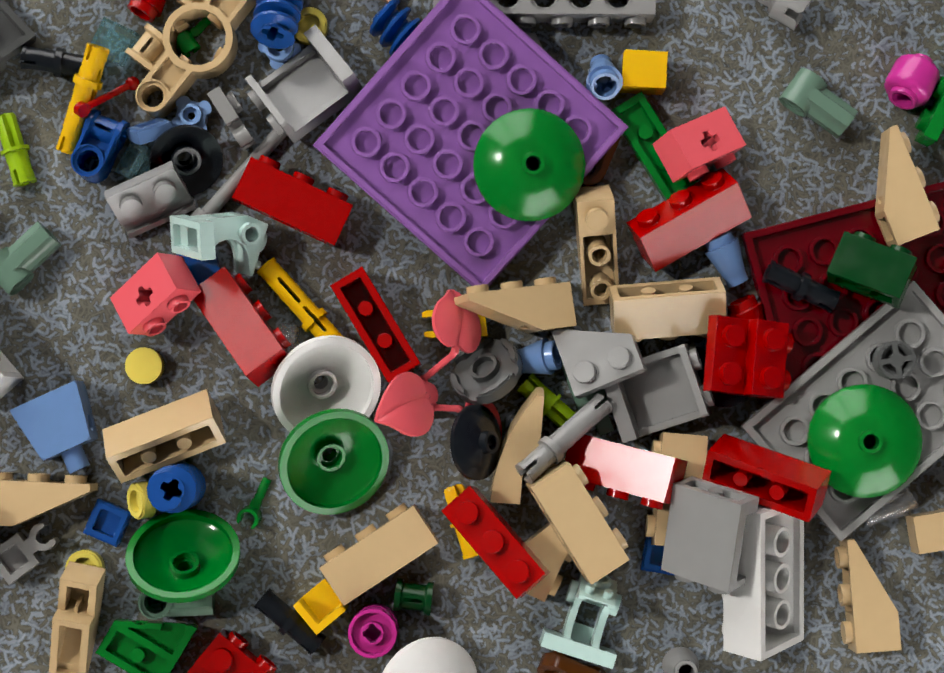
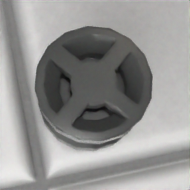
[872,341,916,379]

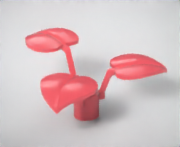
[374,289,502,438]

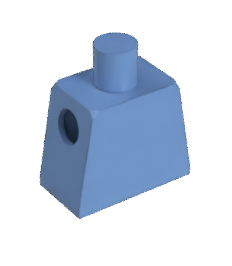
[10,380,98,474]

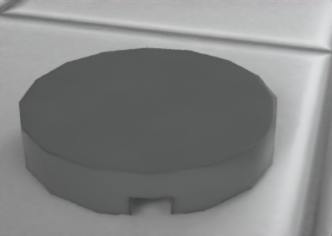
[450,337,523,405]

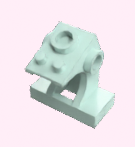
[169,212,268,276]
[539,574,622,669]

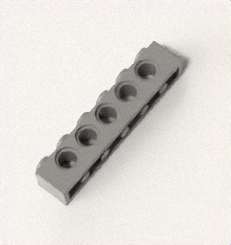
[433,0,656,29]

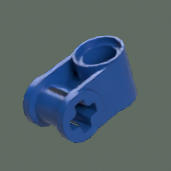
[70,108,130,183]

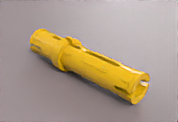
[56,42,110,155]
[257,257,344,337]

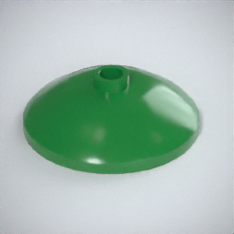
[473,108,585,221]
[807,384,923,498]
[278,408,389,515]
[125,509,241,603]

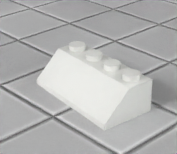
[721,504,804,661]

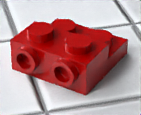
[703,315,794,399]
[187,629,278,673]

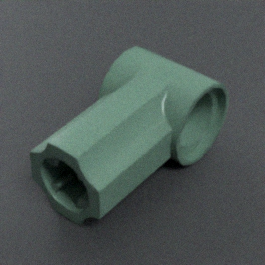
[779,68,858,138]
[0,221,61,296]
[138,592,215,620]

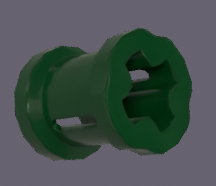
[393,578,434,616]

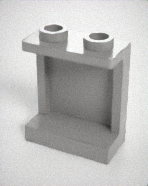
[245,25,363,144]
[604,343,715,443]
[661,476,760,594]

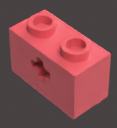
[652,106,746,183]
[110,252,202,337]

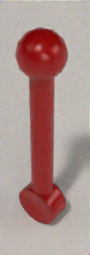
[74,76,140,118]

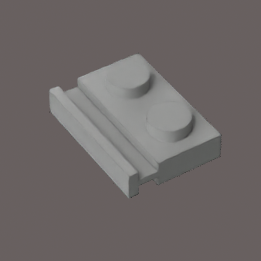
[104,161,197,239]

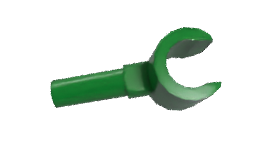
[176,17,211,58]
[236,477,272,530]

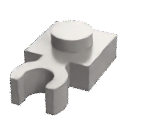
[207,86,257,151]
[0,522,60,585]

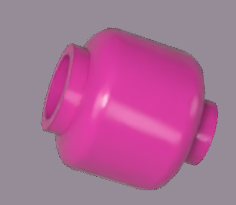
[884,53,940,110]

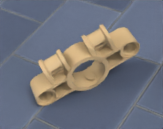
[125,0,256,118]

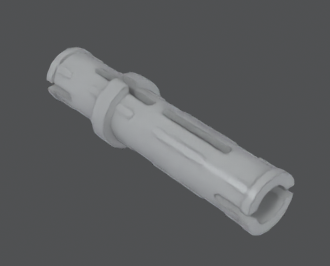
[515,393,613,484]

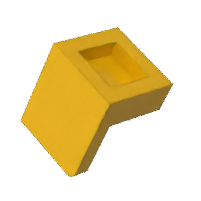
[619,49,668,95]
[293,578,349,635]

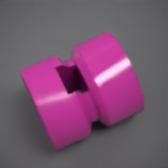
[348,603,399,659]

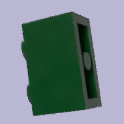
[827,231,917,309]

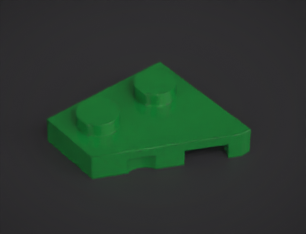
[95,619,199,673]

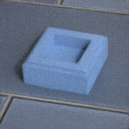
[126,117,173,145]

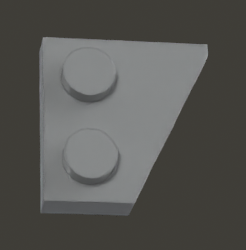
[551,329,647,399]

